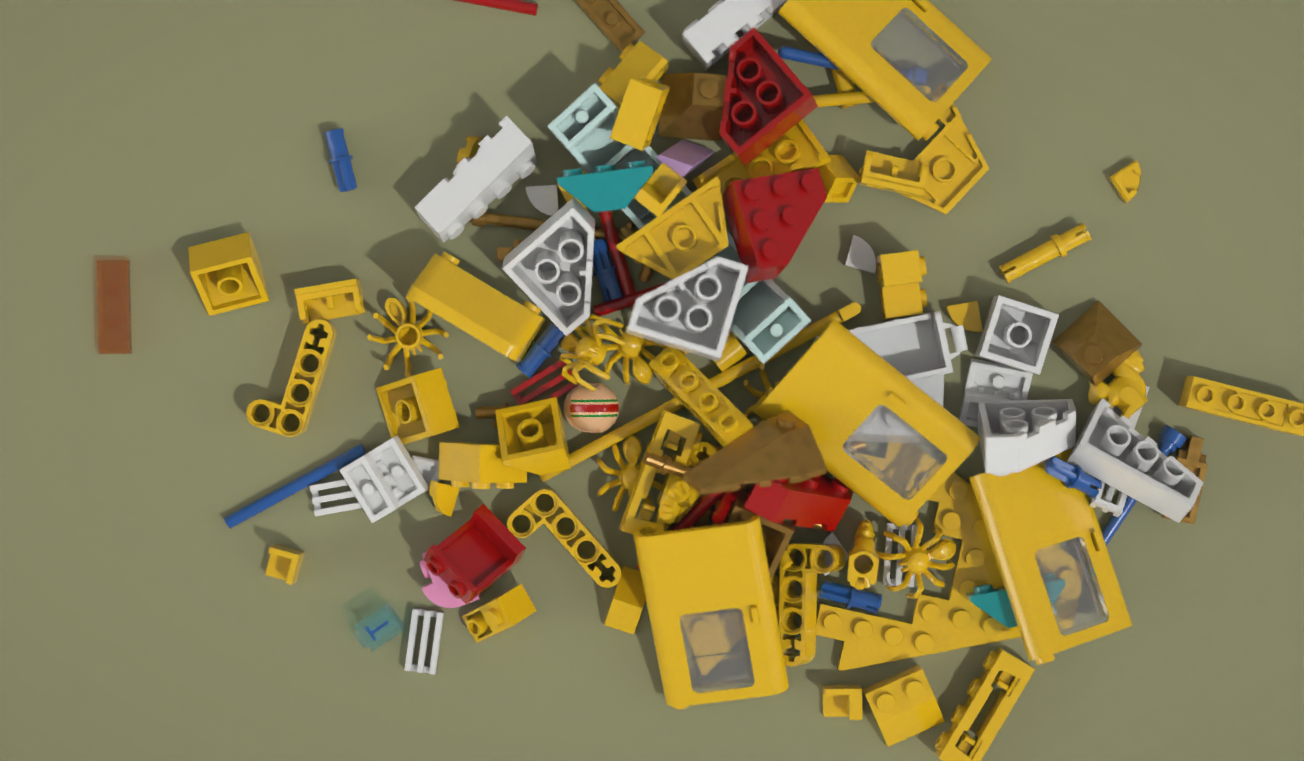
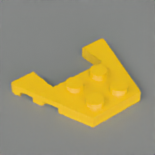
[857,83,989,215]

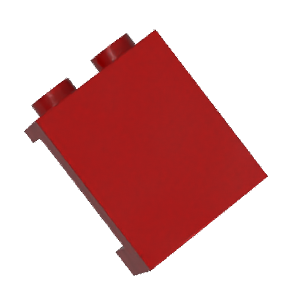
[424,504,526,605]

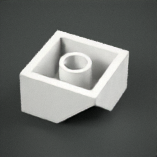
[975,295,1059,375]

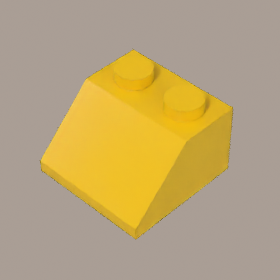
[598,41,668,109]
[188,232,269,316]
[376,368,460,445]
[495,397,571,475]
[862,664,945,747]

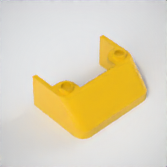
[406,251,546,362]

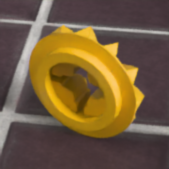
[659,479,699,524]

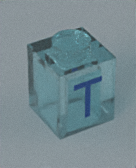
[354,602,406,652]

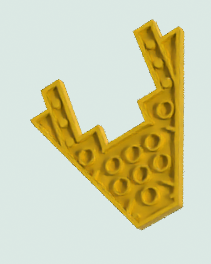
[816,442,1085,671]

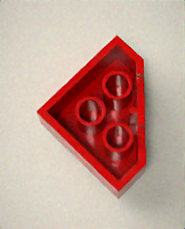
[719,27,818,166]
[722,168,827,283]
[744,475,853,531]

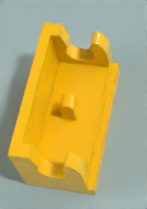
[610,76,670,151]
[859,150,929,198]
[294,279,366,324]

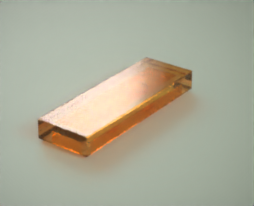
[97,260,132,354]

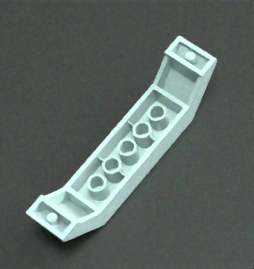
[548,83,811,364]

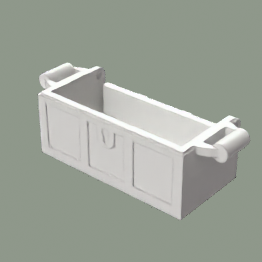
[814,310,968,381]

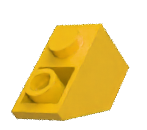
[462,583,537,643]

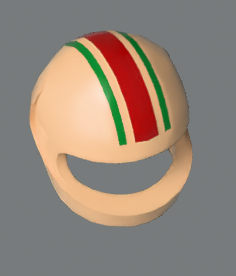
[564,383,620,433]

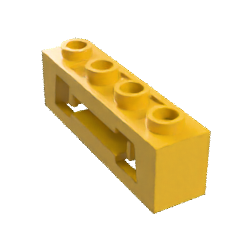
[648,346,753,447]
[1178,376,1304,437]
[619,410,703,534]
[935,647,1035,761]

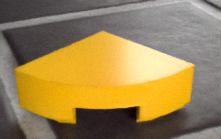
[456,135,483,163]
[1108,160,1141,203]
[946,301,983,332]
[429,480,460,517]

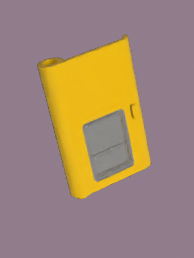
[778,0,992,141]
[752,319,980,528]
[969,447,1133,665]
[633,515,789,710]

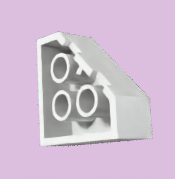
[502,197,595,336]
[626,257,749,361]
[978,399,1076,476]

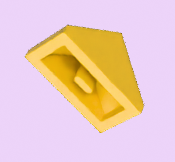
[604,565,646,635]

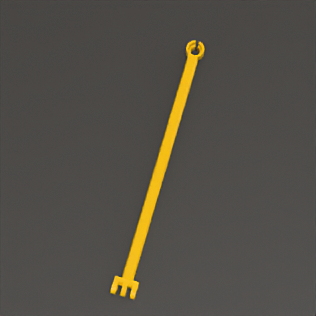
[539,302,861,482]

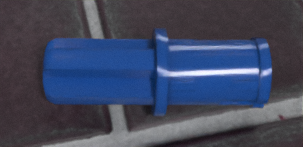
[324,128,357,192]
[593,239,624,302]
[516,322,565,378]
[1044,456,1102,498]
[819,581,882,614]

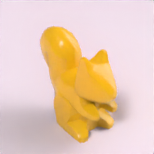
[1088,350,1148,419]
[847,519,879,590]

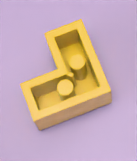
[876,250,927,319]
[438,442,527,489]

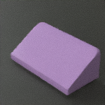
[657,139,714,177]

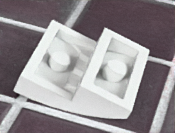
[959,358,1033,427]
[340,435,429,523]

